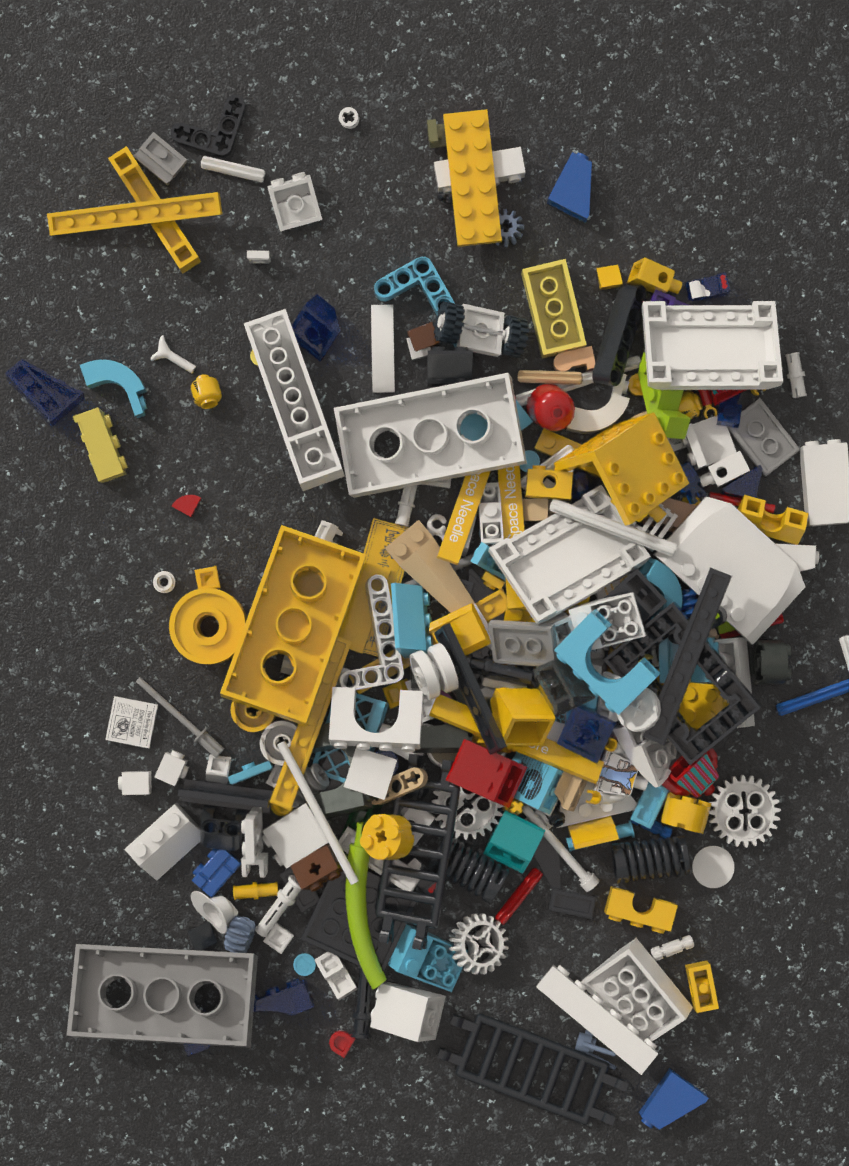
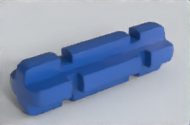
[630,813,672,838]

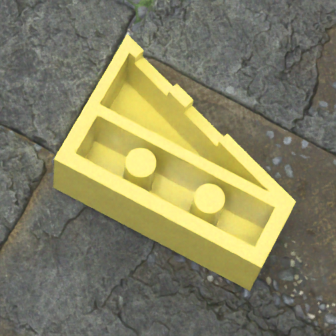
[73,407,128,483]

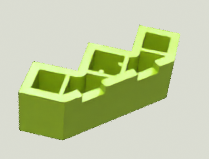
[638,352,691,439]

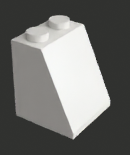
[262,802,328,869]
[370,982,446,1042]

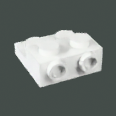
[267,172,322,231]

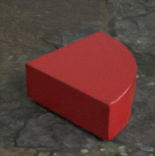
[172,495,202,517]

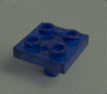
[557,703,617,763]

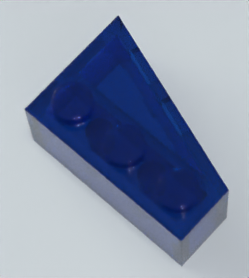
[5,359,85,427]

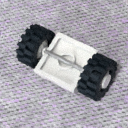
[434,301,529,358]

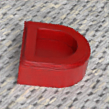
[329,1030,356,1058]

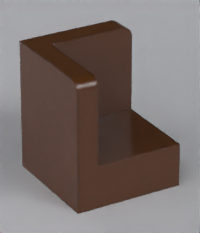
[407,322,440,352]

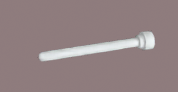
[522,805,599,892]

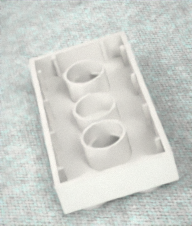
[334,373,527,498]

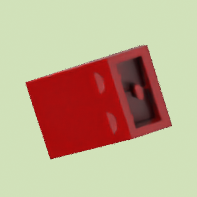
[446,739,527,808]

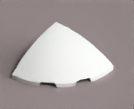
[613,725,677,788]

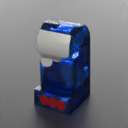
[685,272,730,301]

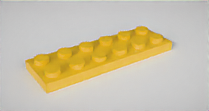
[443,109,502,247]

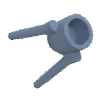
[575,1030,616,1070]

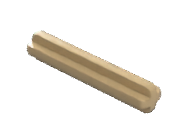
[518,370,583,385]

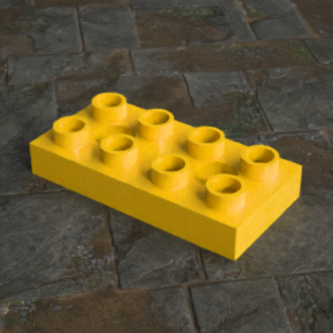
[220,525,366,726]

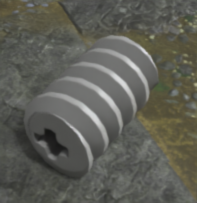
[292,763,330,808]

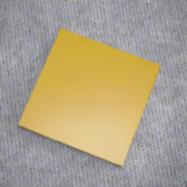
[293,561,391,654]

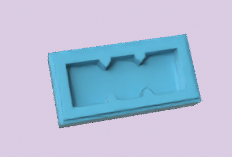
[228,761,274,785]
[630,782,669,829]

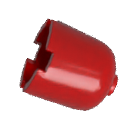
[526,383,575,431]

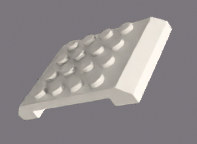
[642,301,783,390]
[488,485,651,624]

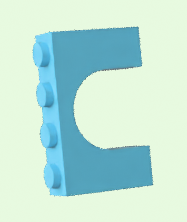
[554,609,661,715]

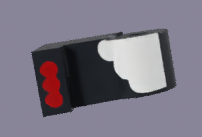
[405,855,436,896]

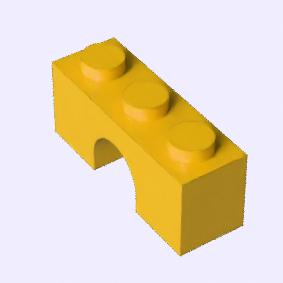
[738,495,808,545]
[604,886,678,934]

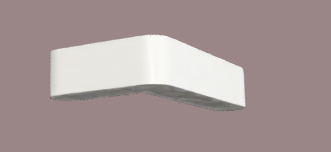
[338,575,404,690]

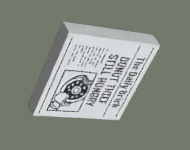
[105,696,158,748]

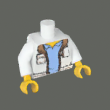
[586,736,648,805]

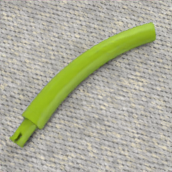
[345,822,387,989]

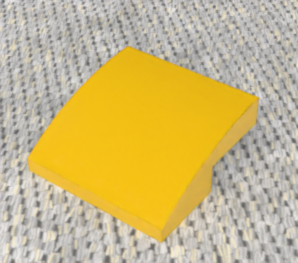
[567,816,619,849]

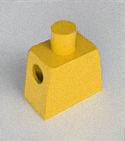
[627,257,682,294]

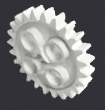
[709,775,781,848]
[432,783,504,840]

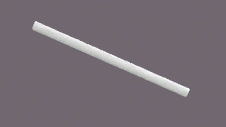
[277,741,359,885]

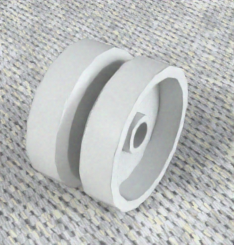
[409,643,459,700]

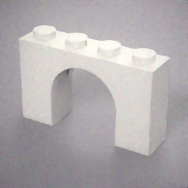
[329,687,423,752]

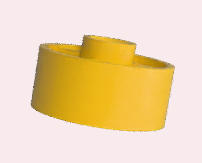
[169,588,247,664]

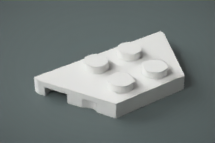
[556,781,637,828]

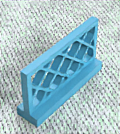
[313,693,389,783]

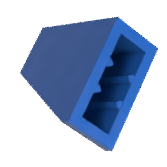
[547,152,592,223]
[639,1068,709,1130]

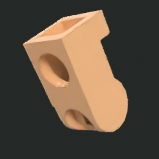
[553,346,595,372]

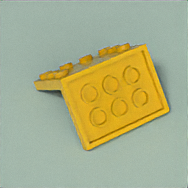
[554,412,689,526]

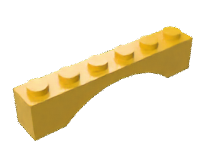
[108,146,201,273]

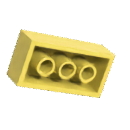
[521,259,587,359]

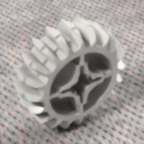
[449,914,509,974]

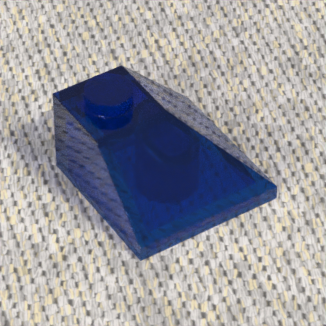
[292,294,341,362]

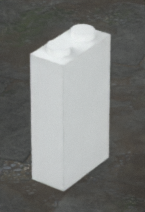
[800,439,849,527]

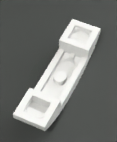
[371,305,395,393]

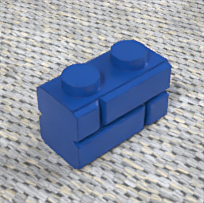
[192,849,241,898]

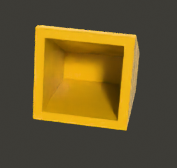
[490,687,555,746]

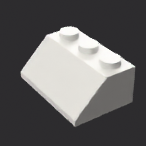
[124,803,201,880]

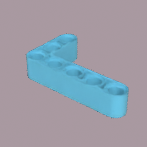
[374,257,457,347]

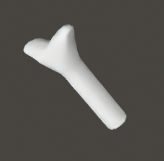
[151,335,196,374]

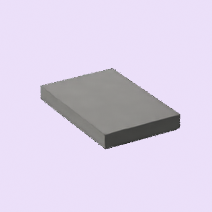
[726,398,800,477]
[488,620,559,668]

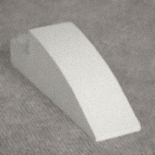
[244,309,345,491]

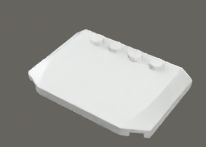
[653,497,805,645]

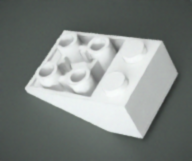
[569,592,646,651]

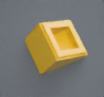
[596,265,623,290]
[382,679,408,709]

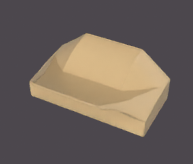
[554,771,588,812]

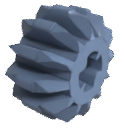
[495,209,524,247]
[224,916,256,953]

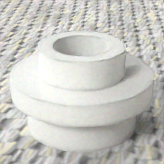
[153,571,175,593]

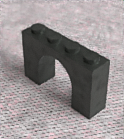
[410,666,472,753]
[312,719,374,818]

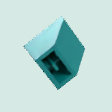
[483,810,546,874]

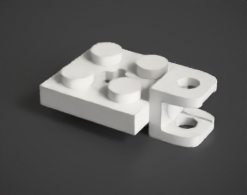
[241,806,268,878]

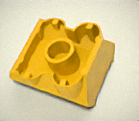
[429,603,491,656]

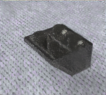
[533,660,595,717]

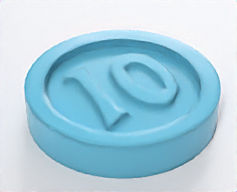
[520,450,540,472]
[293,953,316,976]

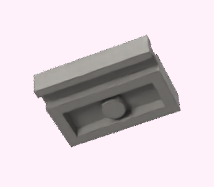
[133,132,188,186]

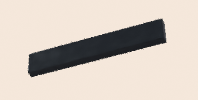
[434,623,507,755]

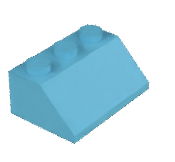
[391,583,434,659]

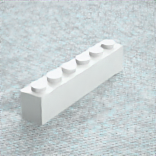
[536,965,658,1075]

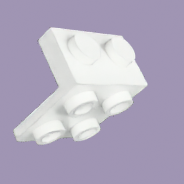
[681,415,736,470]

